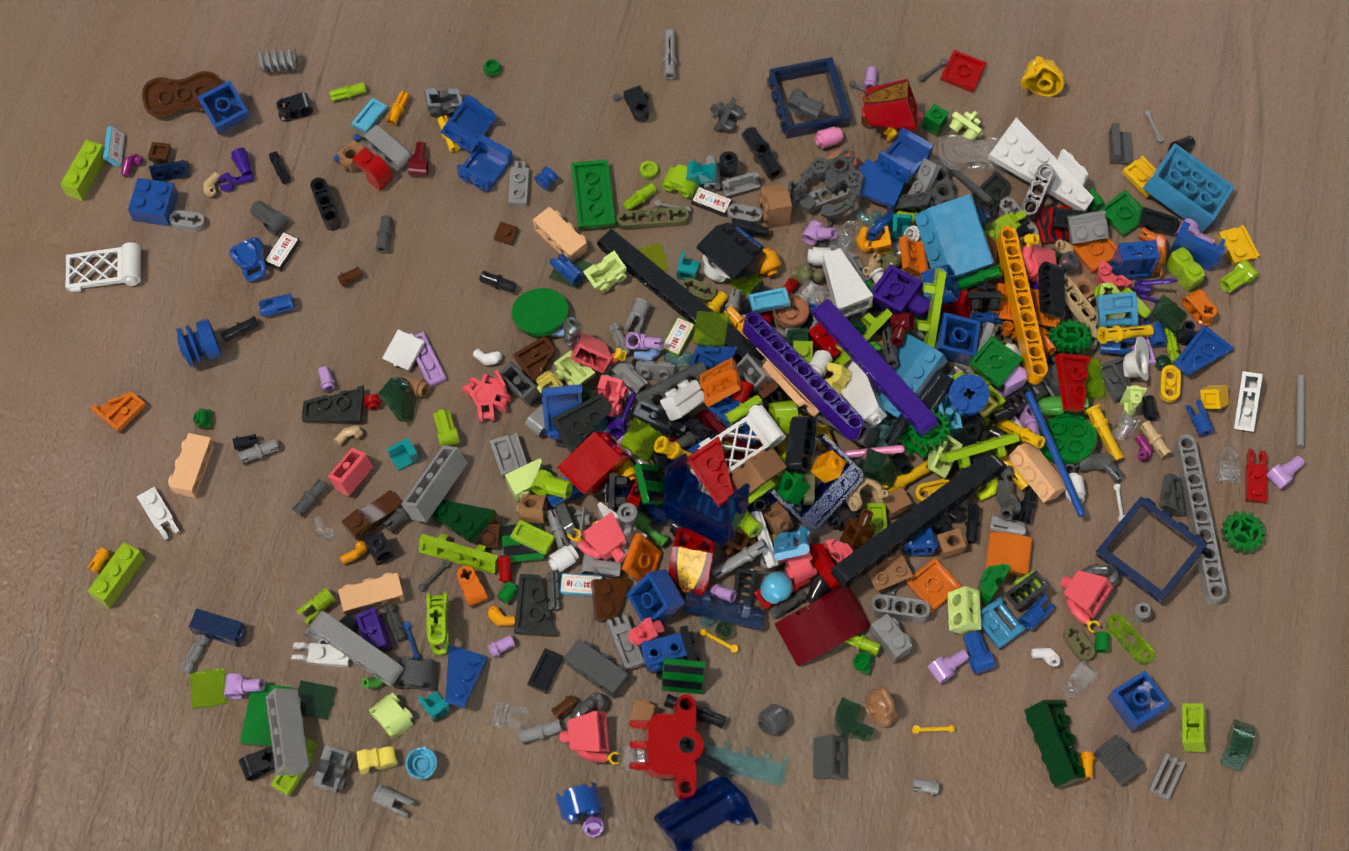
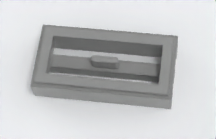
[1148,753,1185,801]

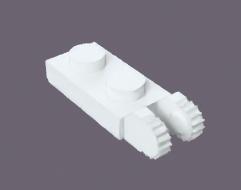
[137,487,180,540]
[291,642,350,667]

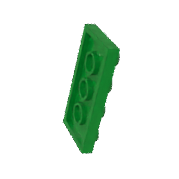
[571,159,616,230]

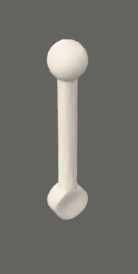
[1113,483,1125,522]

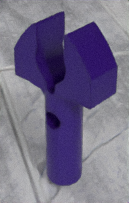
[218,172,254,193]

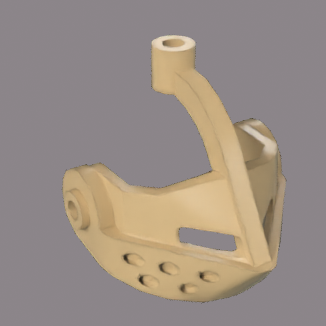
[845,474,888,512]

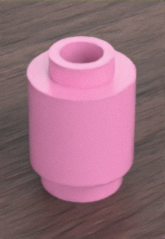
[815,127,843,149]

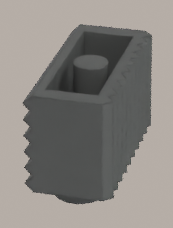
[499,362,541,406]
[1094,735,1144,786]

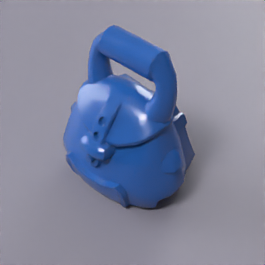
[229,237,267,282]
[902,525,939,556]

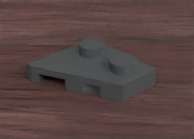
[1094,356,1132,401]
[1159,473,1186,517]

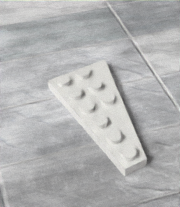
[988,118,1094,211]

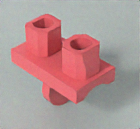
[628,617,664,651]

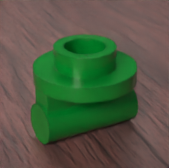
[1088,188,1104,211]
[193,408,212,430]
[853,651,874,676]

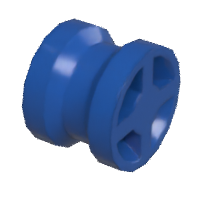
[534,167,558,190]

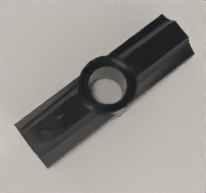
[742,127,782,179]

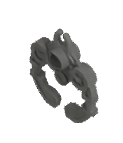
[795,149,864,219]

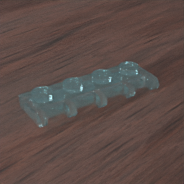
[700,737,788,786]

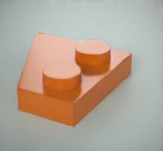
[91,391,147,433]

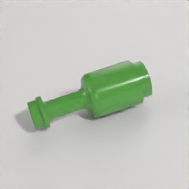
[1037,396,1089,416]
[634,508,669,547]

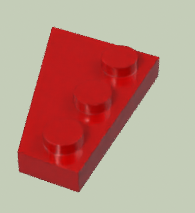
[1055,353,1091,412]
[686,436,736,507]

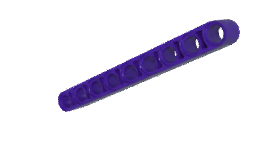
[811,299,939,436]
[742,312,864,440]

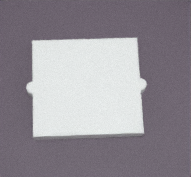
[382,330,425,371]

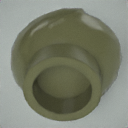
[881,250,908,274]
[792,264,825,286]

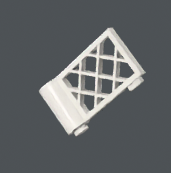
[66,242,141,293]
[698,405,786,474]

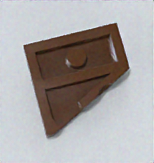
[513,336,556,384]
[591,578,630,621]

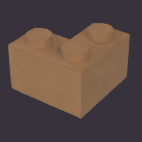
[758,184,792,228]
[731,448,786,500]

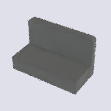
[1108,123,1133,165]
[813,734,846,780]

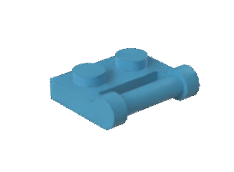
[1096,292,1138,329]
[773,526,810,561]
[980,597,1027,650]

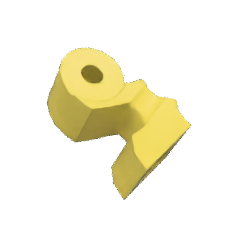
[825,362,852,396]
[536,371,563,393]
[357,746,398,775]

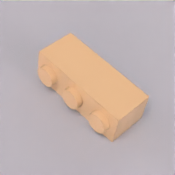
[533,206,588,263]
[168,433,215,498]
[1008,443,1066,503]
[338,572,405,617]

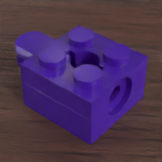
[870,264,930,318]

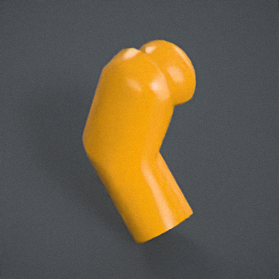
[856,227,873,253]
[340,541,368,565]
[487,606,515,626]

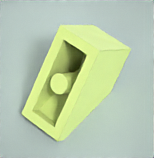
[928,435,963,479]
[505,458,543,502]

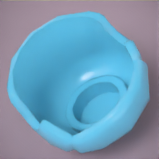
[760,571,793,604]
[405,747,437,779]

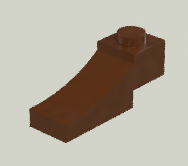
[342,490,402,541]

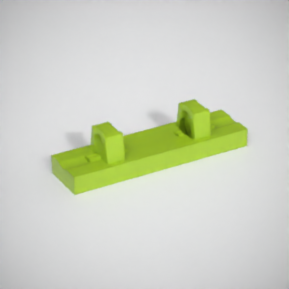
[917,267,946,348]
[833,309,892,366]
[939,433,1020,468]
[419,533,498,574]

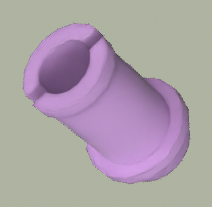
[863,66,878,89]
[318,366,336,392]
[710,584,737,603]
[487,635,515,657]

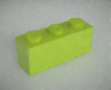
[60,140,106,201]
[87,542,146,609]

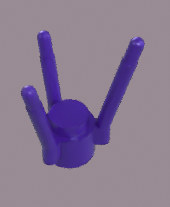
[1134,278,1177,307]
[607,392,636,438]

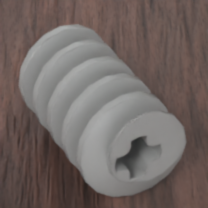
[258,48,298,73]

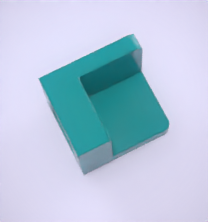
[686,160,717,185]
[891,214,912,242]
[677,251,700,280]
[387,438,419,471]
[418,691,451,722]

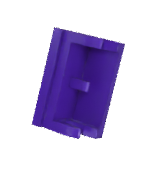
[355,607,393,651]

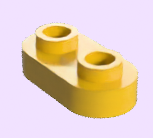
[1159,365,1181,403]
[914,479,949,503]

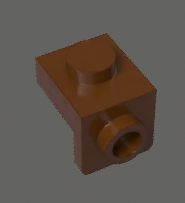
[478,518,502,549]

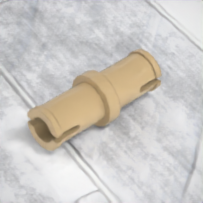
[1139,421,1172,459]

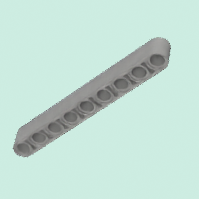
[1174,434,1226,606]

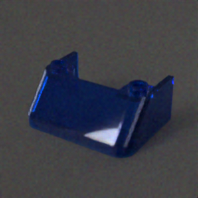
[766,434,864,530]
[663,453,750,545]
[654,776,759,851]

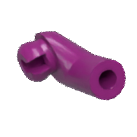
[120,154,143,177]
[1134,434,1152,462]

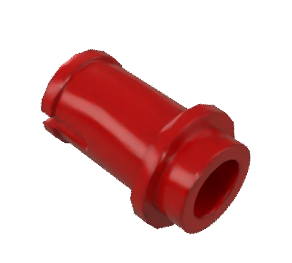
[496,555,513,581]

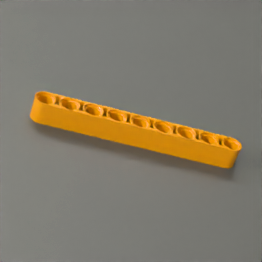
[996,226,1048,385]

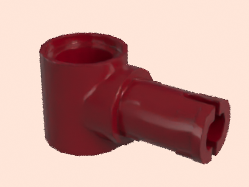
[408,142,429,176]
[890,312,915,346]

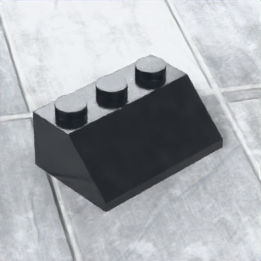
[696,222,766,280]

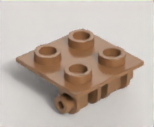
[867,550,913,593]

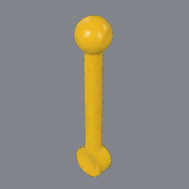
[700,629,738,653]
[912,725,955,734]

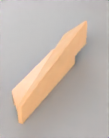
[756,348,820,417]

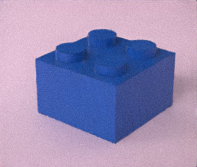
[198,80,250,134]
[128,178,179,226]
[935,312,981,364]
[627,569,685,625]
[1107,670,1170,732]

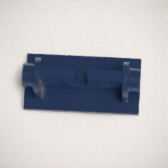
[149,159,190,181]

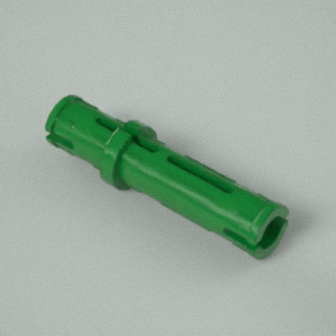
[957,264,1003,291]

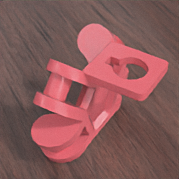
[461,370,511,422]

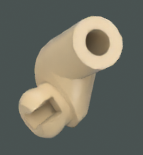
[203,172,220,197]
[1055,240,1074,254]
[862,253,881,276]
[334,425,363,446]

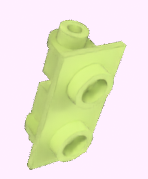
[1119,385,1147,416]

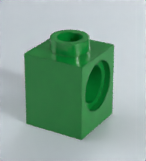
[922,104,949,137]
[774,471,810,505]

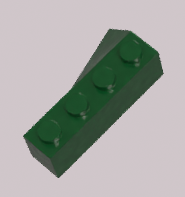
[1024,700,1086,788]

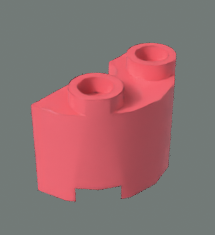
[1095,260,1132,295]
[597,375,628,417]
[824,539,853,564]
[778,540,817,584]

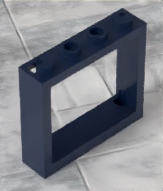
[767,57,851,139]
[1096,496,1207,604]

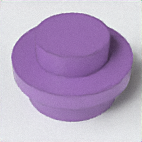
[583,816,604,837]

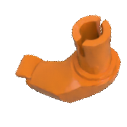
[1138,227,1167,279]
[1001,321,1057,356]

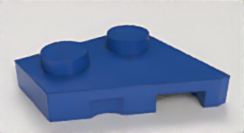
[689,346,738,370]

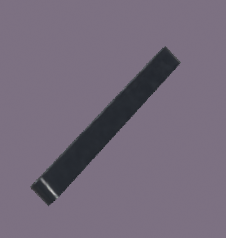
[597,229,762,363]
[831,451,1006,589]

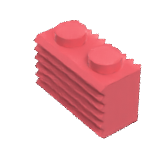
[328,448,373,496]

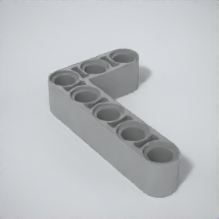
[304,611,404,687]

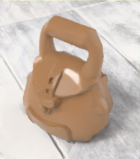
[864,686,899,727]

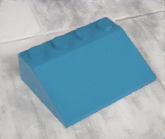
[1142,143,1235,232]
[914,194,995,281]
[879,334,948,420]

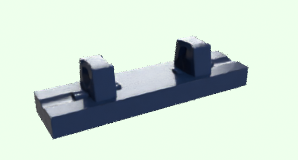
[683,591,766,630]

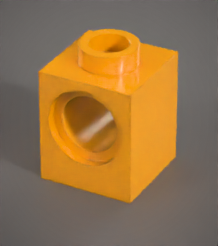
[811,450,846,483]

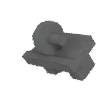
[710,97,743,133]

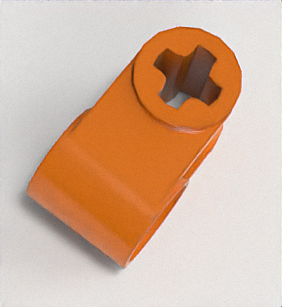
[1182,289,1217,327]
[457,566,488,607]

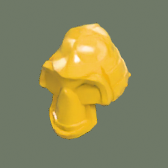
[1020,56,1066,97]

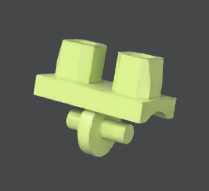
[949,111,983,144]

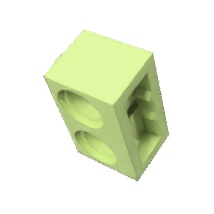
[948,586,981,635]

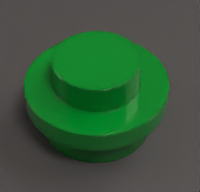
[483,59,501,77]

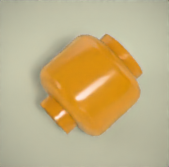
[759,248,781,277]

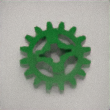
[1049,319,1092,354]
[908,409,951,451]
[1221,510,1266,554]

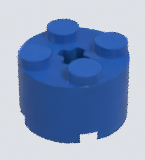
[921,264,960,306]
[948,374,989,417]
[555,782,603,824]

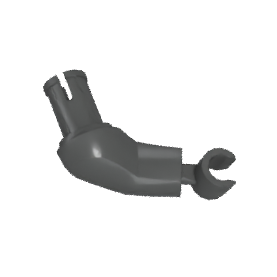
[1064,453,1124,482]
[997,465,1021,521]

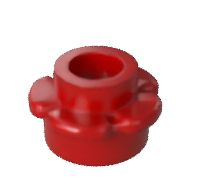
[363,394,382,410]

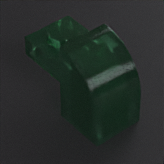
[834,697,874,741]
[1220,719,1255,772]

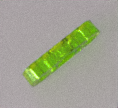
[1106,614,1155,665]

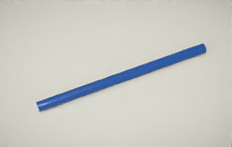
[1025,391,1086,517]

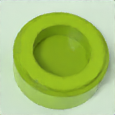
[640,161,658,180]

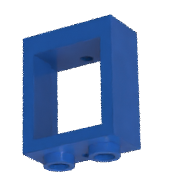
[1110,240,1160,280]

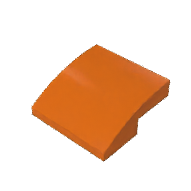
[899,235,931,277]
[699,357,741,407]
[986,532,1033,576]

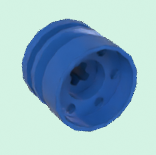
[176,318,222,367]

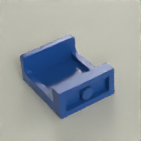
[441,95,497,154]
[876,127,934,183]
[457,134,513,192]
[858,159,906,213]
[1168,221,1226,272]
[541,384,582,439]

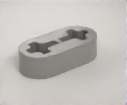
[727,204,762,225]
[169,210,206,232]

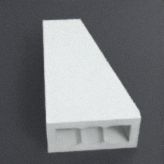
[823,248,873,318]
[830,359,887,428]

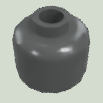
[758,704,789,735]

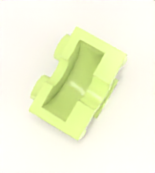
[583,251,627,293]
[554,350,596,385]
[368,692,413,741]

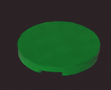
[511,288,569,337]
[1039,413,1097,464]

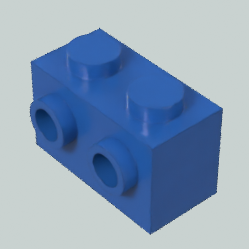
[641,633,687,673]

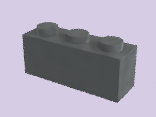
[564,639,628,699]

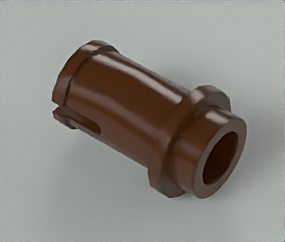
[337,267,363,287]
[551,695,578,720]

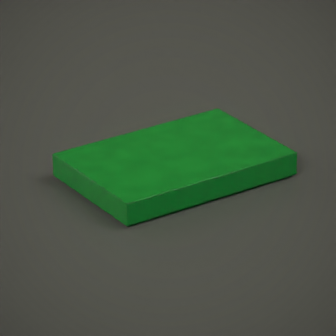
[240,684,294,747]

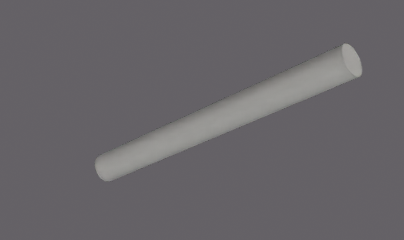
[1296,375,1305,448]

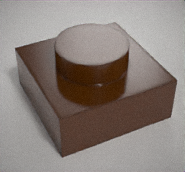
[148,142,172,163]
[494,222,518,246]
[758,380,779,399]

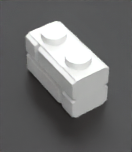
[660,379,704,421]

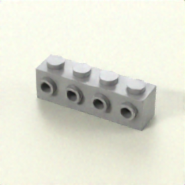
[402,445,468,522]
[266,688,309,775]

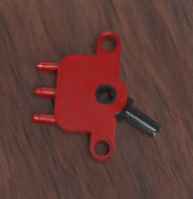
[629,694,729,800]

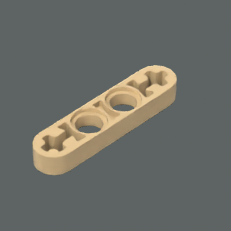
[1064,274,1098,338]

